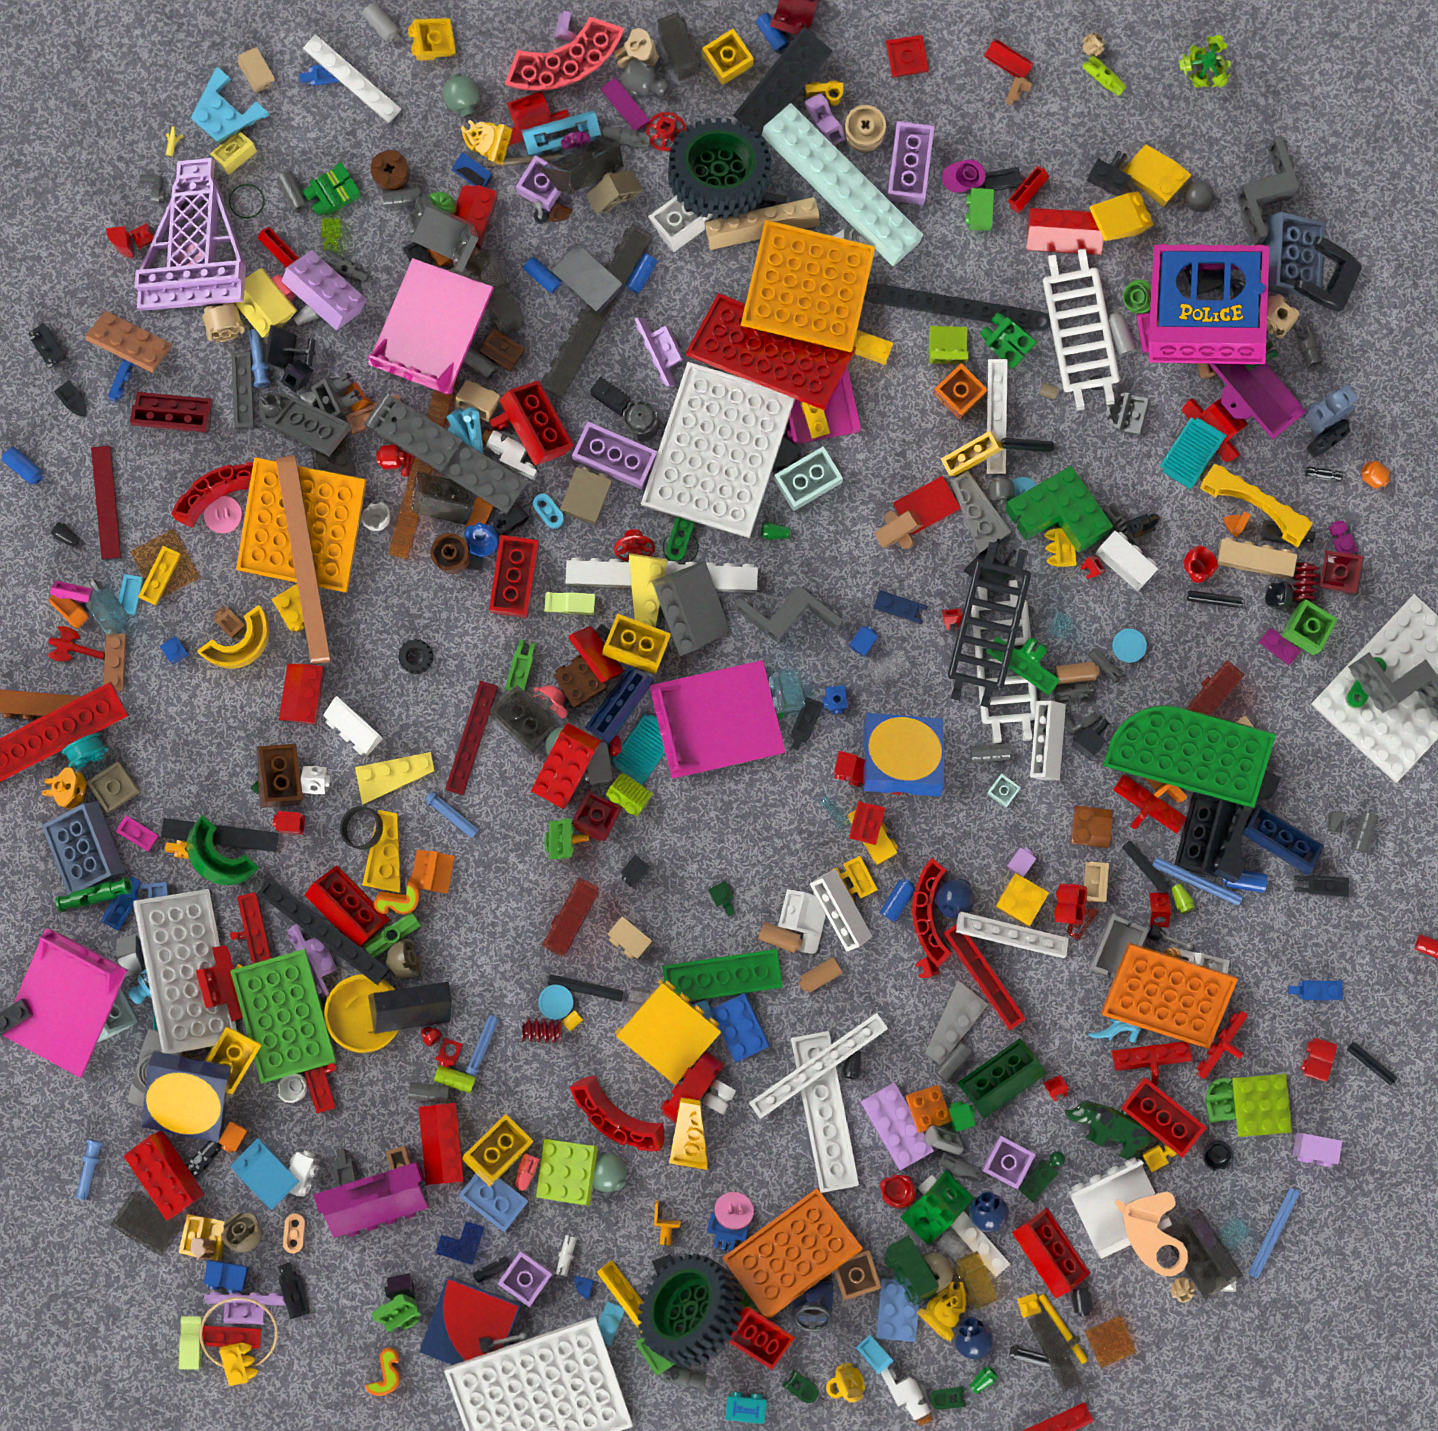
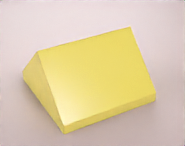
[210,131,257,175]

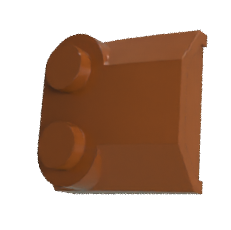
[1070,806,1113,848]

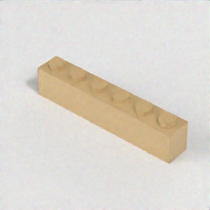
[704,197,820,250]

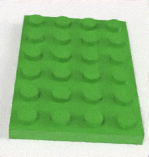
[230,949,337,1084]

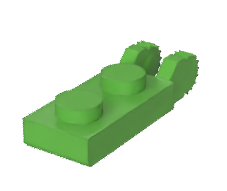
[505,639,536,695]

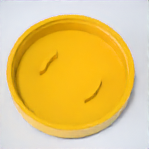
[324,974,399,1053]

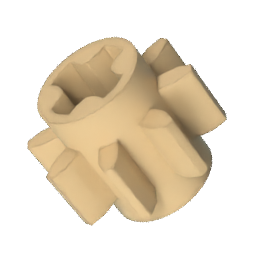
[1082,33,1105,57]
[1171,1277,1195,1302]

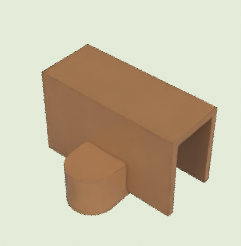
[874,511,923,549]

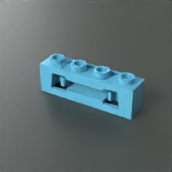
[522,111,601,156]

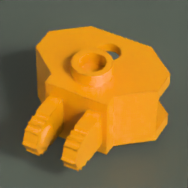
[42,768,87,810]

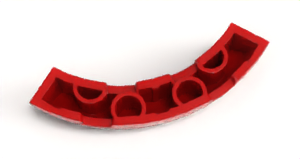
[171,462,253,528]
[912,858,953,967]
[569,1075,665,1151]

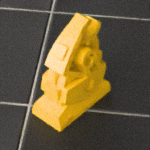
[461,120,513,166]
[916,1281,966,1341]

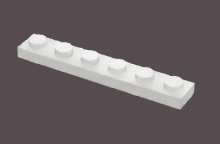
[303,34,401,124]
[987,359,1007,474]
[956,912,1068,958]
[917,1175,1010,1277]

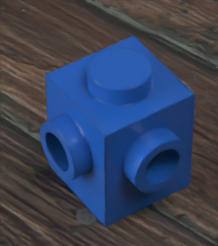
[822,685,848,715]

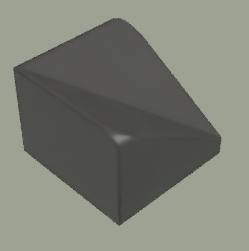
[1327,811,1347,833]

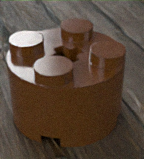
[370,150,410,191]
[430,533,471,574]

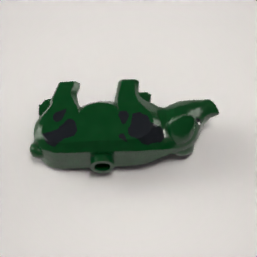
[1065,1100,1154,1160]

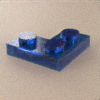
[435,1221,485,1265]

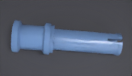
[248,329,271,388]
[75,1139,104,1200]

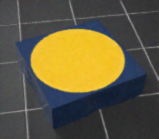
[141,1051,232,1142]

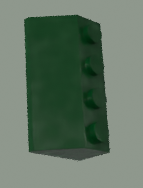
[957,1038,1046,1119]

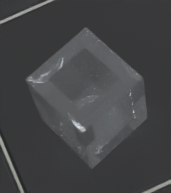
[935,1230,967,1260]

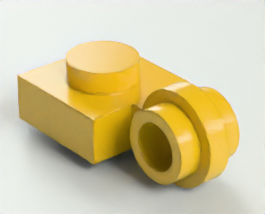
[1142,1144,1177,1172]

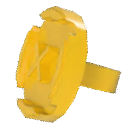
[826,1362,865,1403]

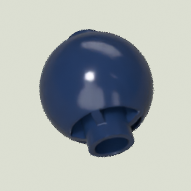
[936,879,975,919]
[969,1191,1009,1233]
[954,1317,993,1359]

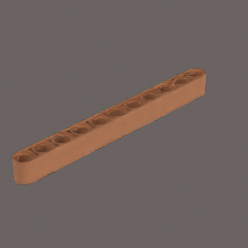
[276,455,331,665]

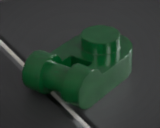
[782,1370,818,1403]
[930,1386,966,1410]

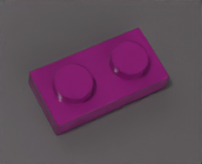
[1258,627,1301,666]

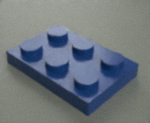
[711,993,771,1063]

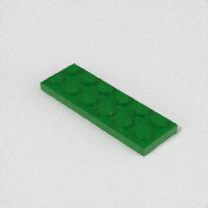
[662,949,783,1001]

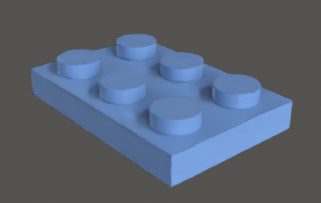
[458,1174,529,1232]
[876,1278,919,1342]

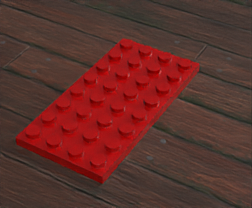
[686,293,856,411]

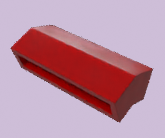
[984,39,1035,78]
[1007,166,1050,214]
[257,226,299,268]

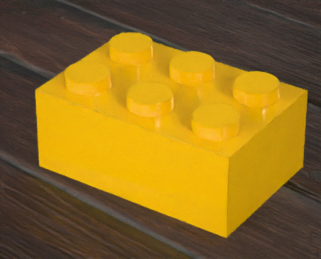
[602,613,671,675]
[462,1114,534,1187]

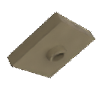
[87,760,141,814]

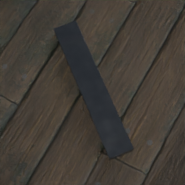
[161,818,279,852]

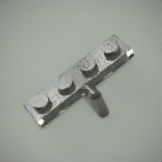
[1027,1311,1082,1393]

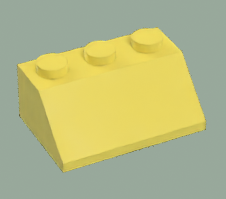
[234,268,297,338]

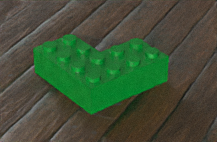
[1005,466,1113,553]

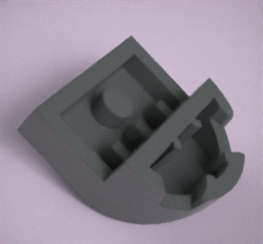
[1106,393,1151,436]

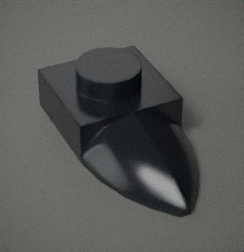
[54,380,86,417]

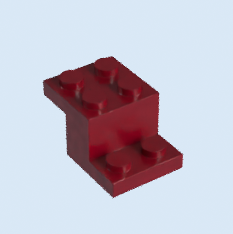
[770,0,821,35]

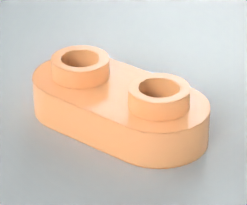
[283,1213,306,1253]

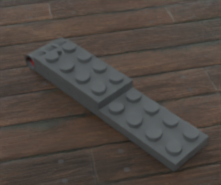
[364,393,527,515]

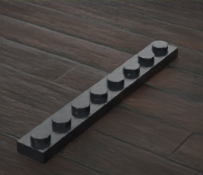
[257,878,390,986]

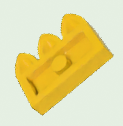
[1044,528,1077,568]
[219,1343,259,1386]

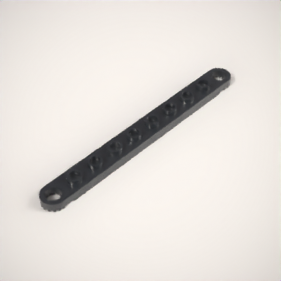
[865,283,1050,331]

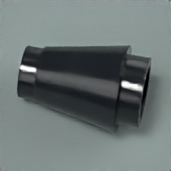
[50,522,80,548]
[842,1051,861,1080]

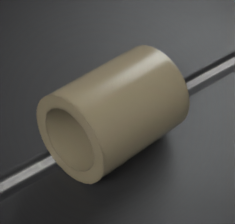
[1039,382,1059,400]

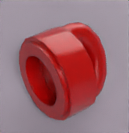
[421,1027,442,1047]

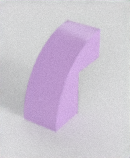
[804,93,846,145]

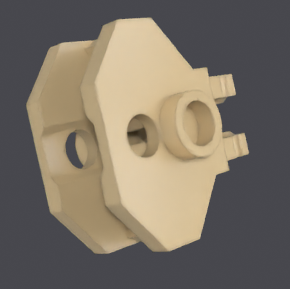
[614,28,659,68]

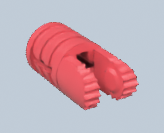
[514,1153,540,1191]

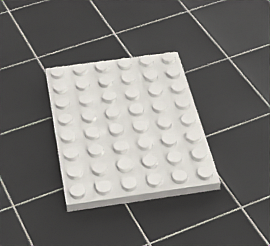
[641,362,795,538]
[1311,594,1438,783]
[444,1317,633,1431]

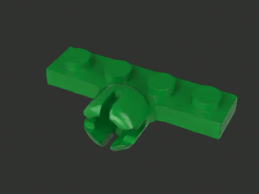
[986,636,1060,695]

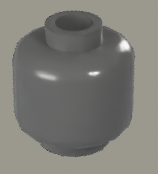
[989,476,1015,505]

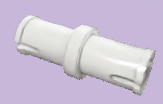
[555,1235,577,1277]

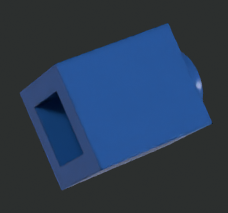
[849,626,878,658]
[160,636,190,665]

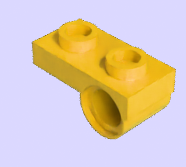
[805,81,843,106]
[801,402,830,439]

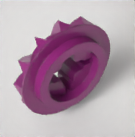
[561,132,591,150]

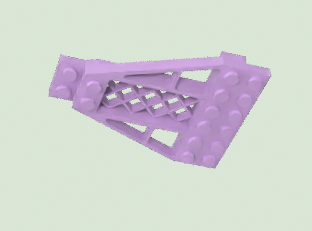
[135,158,246,311]

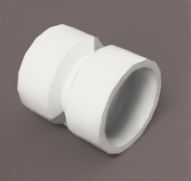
[701,1079,736,1114]

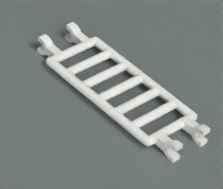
[1043,249,1120,411]
[971,580,1037,744]

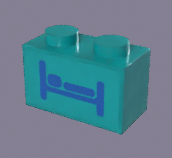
[725,1391,767,1424]

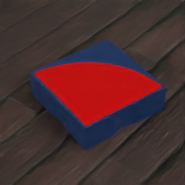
[419,1275,522,1365]

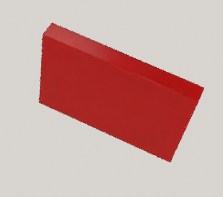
[892,476,961,536]
[568,626,624,683]

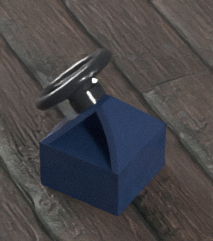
[791,1280,834,1332]

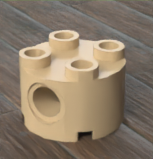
[1258,294,1300,338]
[202,303,245,342]

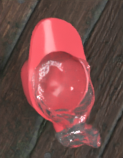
[517,685,568,718]

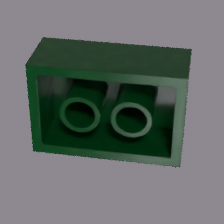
[884,1235,939,1306]

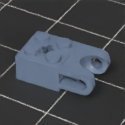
[1304,385,1358,436]

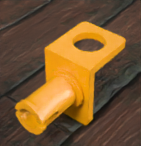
[654,1200,681,1246]

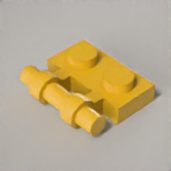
[831,856,878,902]

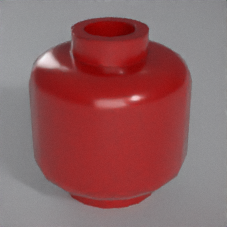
[376,444,405,470]

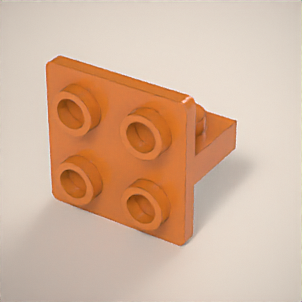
[411,849,455,894]
[906,1084,951,1133]

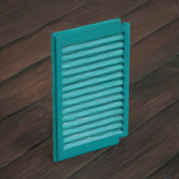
[1160,417,1227,490]
[611,714,665,786]

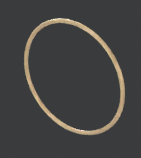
[199,1297,278,1368]

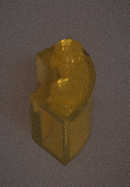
[955,1251,998,1309]

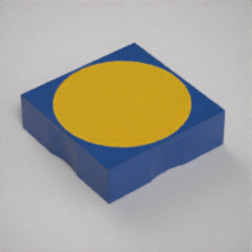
[863,713,944,797]

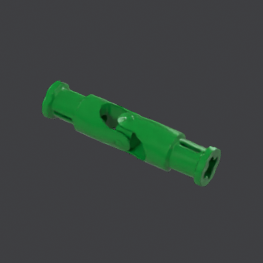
[55,877,133,913]

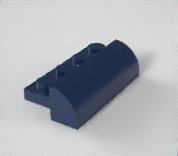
[585,666,654,744]

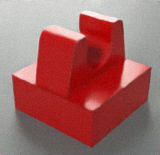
[130,223,154,249]
[1080,555,1106,579]
[942,608,963,631]
[915,957,940,978]
[1043,1075,1069,1102]

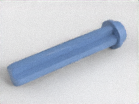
[425,791,478,838]
[465,1015,499,1076]

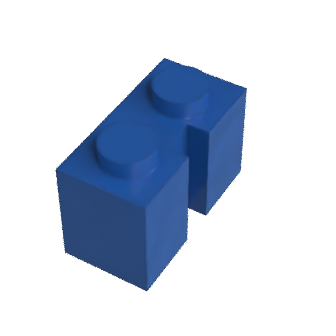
[203,1259,249,1293]

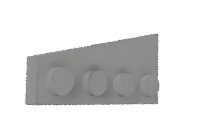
[951,471,1011,554]
[925,980,988,1065]

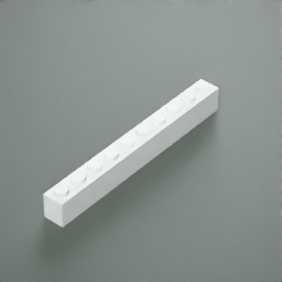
[566,558,758,593]

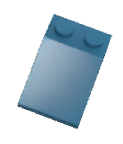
[230,1138,300,1210]

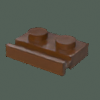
[478,328,525,372]

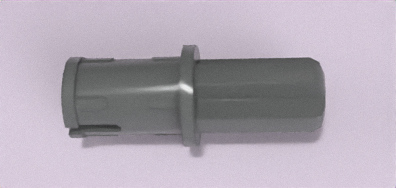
[1088,648,1122,682]

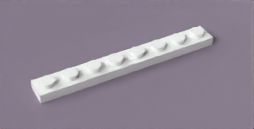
[749,1013,888,1119]

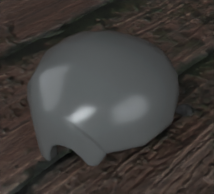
[1185,181,1213,212]

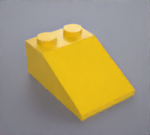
[1122,144,1191,208]
[1089,191,1154,241]
[205,1026,261,1094]

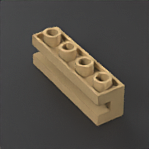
[1216,537,1297,580]

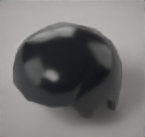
[1265,580,1294,610]
[1203,1140,1233,1171]

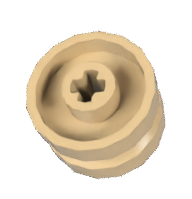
[844,105,886,153]

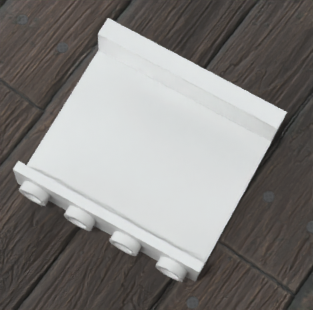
[1068,1157,1172,1259]

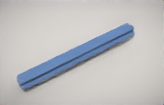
[1152,857,1242,905]
[1248,1188,1300,1278]

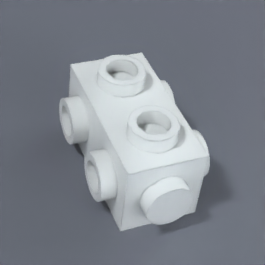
[289,1150,320,1196]

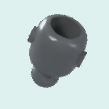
[622,60,669,96]

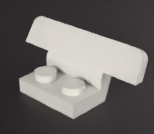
[778,877,826,954]

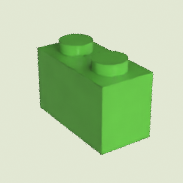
[965,188,994,231]

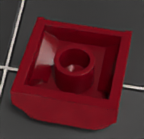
[1318,550,1364,595]
[571,790,623,841]

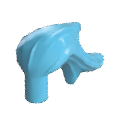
[462,407,483,454]
[1088,1019,1141,1043]

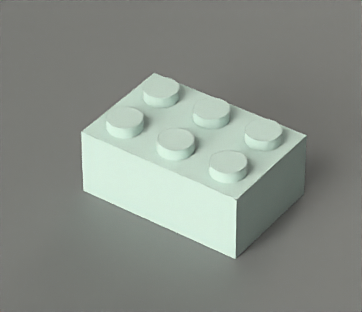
[774,446,843,512]

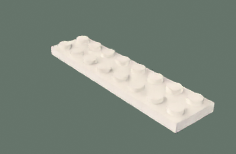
[791,1031,859,1193]

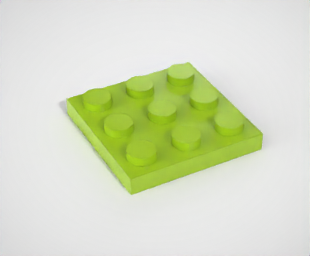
[1232,1074,1292,1137]
[536,1139,598,1206]

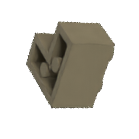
[586,170,643,214]

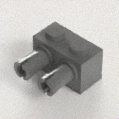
[311,372,362,419]

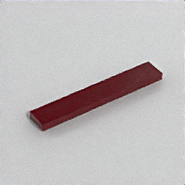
[91,445,122,560]
[445,680,499,796]

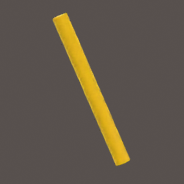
[1038,1293,1088,1364]

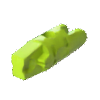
[1082,55,1127,96]

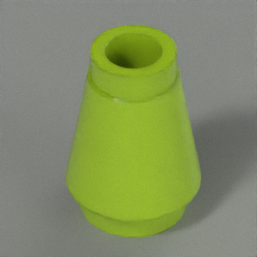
[1171,884,1195,914]

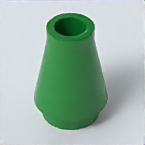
[761,521,790,540]
[969,1365,998,1394]

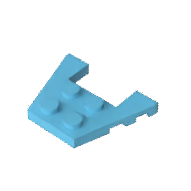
[191,67,270,144]

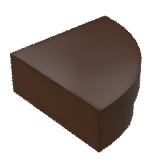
[548,202,573,222]

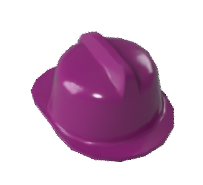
[942,159,986,193]

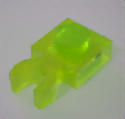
[321,218,341,252]

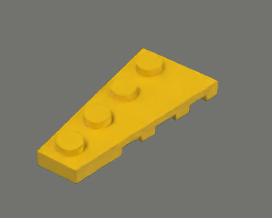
[362,810,401,893]
[669,1098,708,1170]

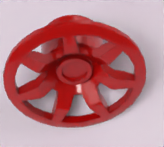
[646,112,687,151]
[614,529,655,562]

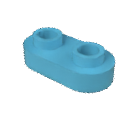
[533,494,564,529]

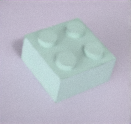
[987,773,1021,808]

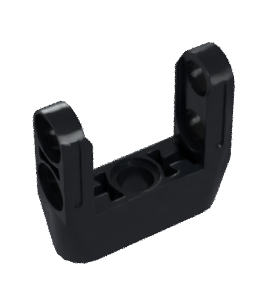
[1294,236,1362,312]

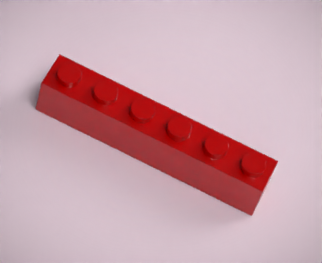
[942,924,1026,1030]

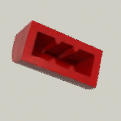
[106,226,135,258]

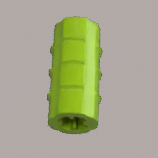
[434,1065,476,1094]

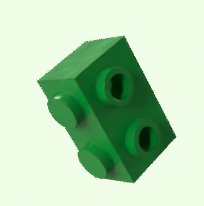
[947,1101,976,1132]

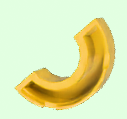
[197,605,270,669]

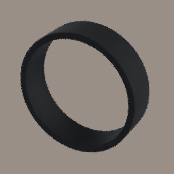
[340,806,383,850]

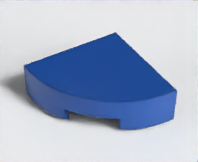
[574,1275,594,1300]

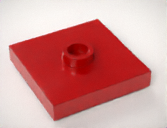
[885,34,929,78]

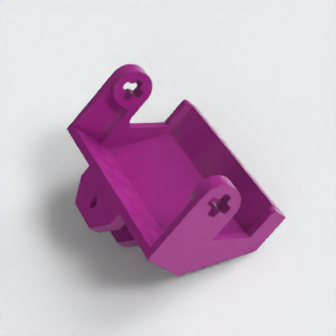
[1209,362,1307,440]
[313,1162,430,1238]

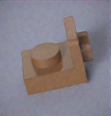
[1005,77,1032,105]
[212,606,244,638]

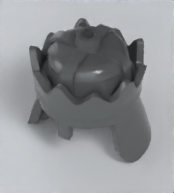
[623,399,660,442]

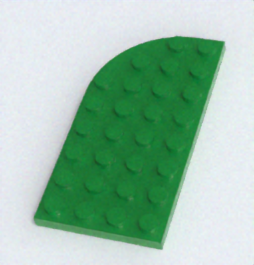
[1103,705,1276,808]

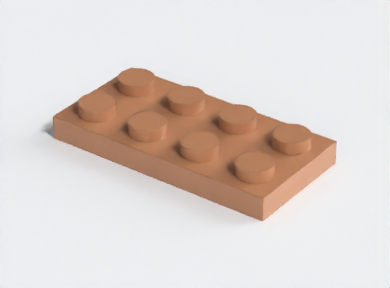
[86,311,172,373]

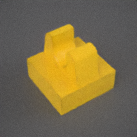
[1017,1293,1042,1318]

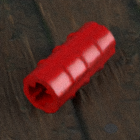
[1414,934,1438,959]

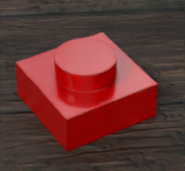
[489,412,511,431]

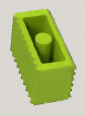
[606,772,653,817]

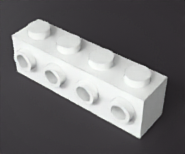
[1030,701,1066,780]
[810,869,873,952]

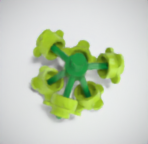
[1179,34,1231,88]

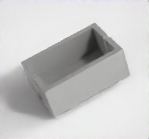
[1088,914,1149,980]

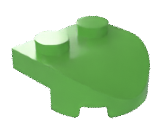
[545,818,574,860]
[1205,1078,1236,1123]
[371,1294,421,1332]

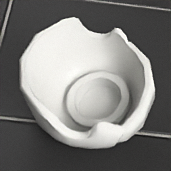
[361,501,391,531]
[278,1073,307,1103]

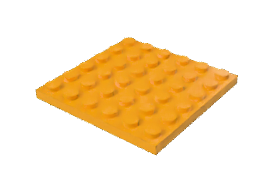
[741,220,875,352]
[236,457,367,592]

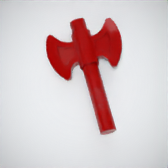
[47,626,105,662]

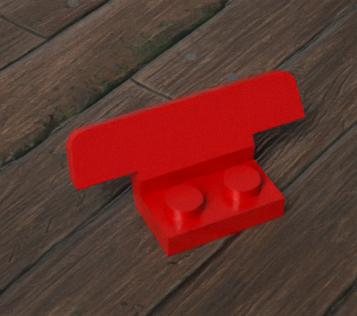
[507,91,569,146]
[1182,397,1248,462]
[196,945,243,1022]

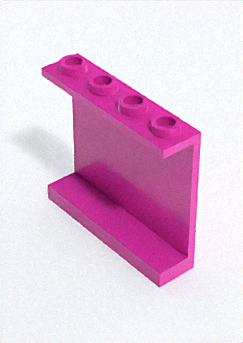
[787,367,861,445]

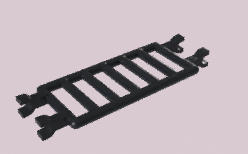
[948,541,1031,708]

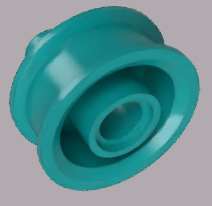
[62,733,108,771]

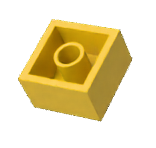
[702,29,754,86]
[994,873,1049,927]

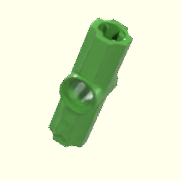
[364,912,421,958]

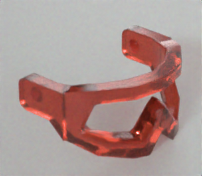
[1067,908,1099,941]

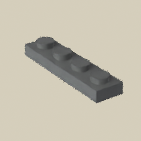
[231,352,254,429]

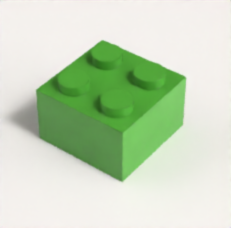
[1281,599,1338,655]

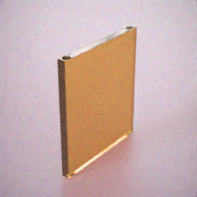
[130,528,200,599]

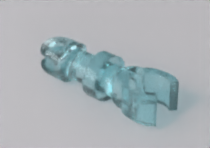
[820,797,851,830]

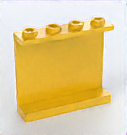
[615,979,721,1085]

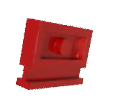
[848,801,885,846]

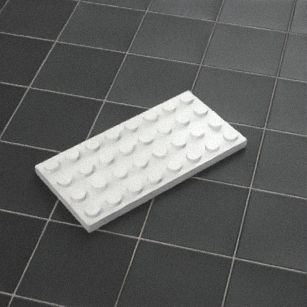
[133,889,237,1054]

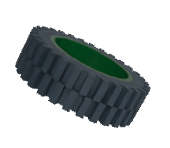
[668,118,771,219]
[637,1253,744,1367]

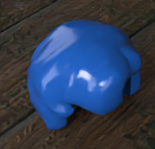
[464,522,500,557]

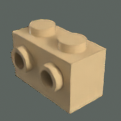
[456,380,500,422]
[608,916,652,960]

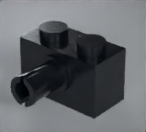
[1087,151,1131,196]
[1072,716,1110,760]

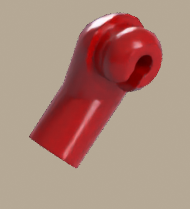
[608,735,622,756]

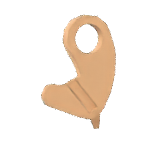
[1115,1192,1188,1276]

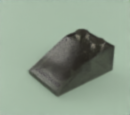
[110,1191,184,1257]

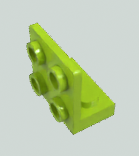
[929,326,968,365]

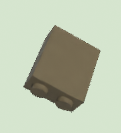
[560,466,612,526]

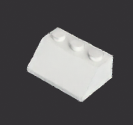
[648,196,714,252]
[323,696,383,756]

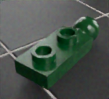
[1018,1151,1065,1202]

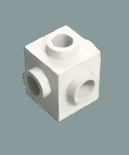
[301,766,330,794]

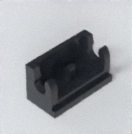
[28,323,67,369]

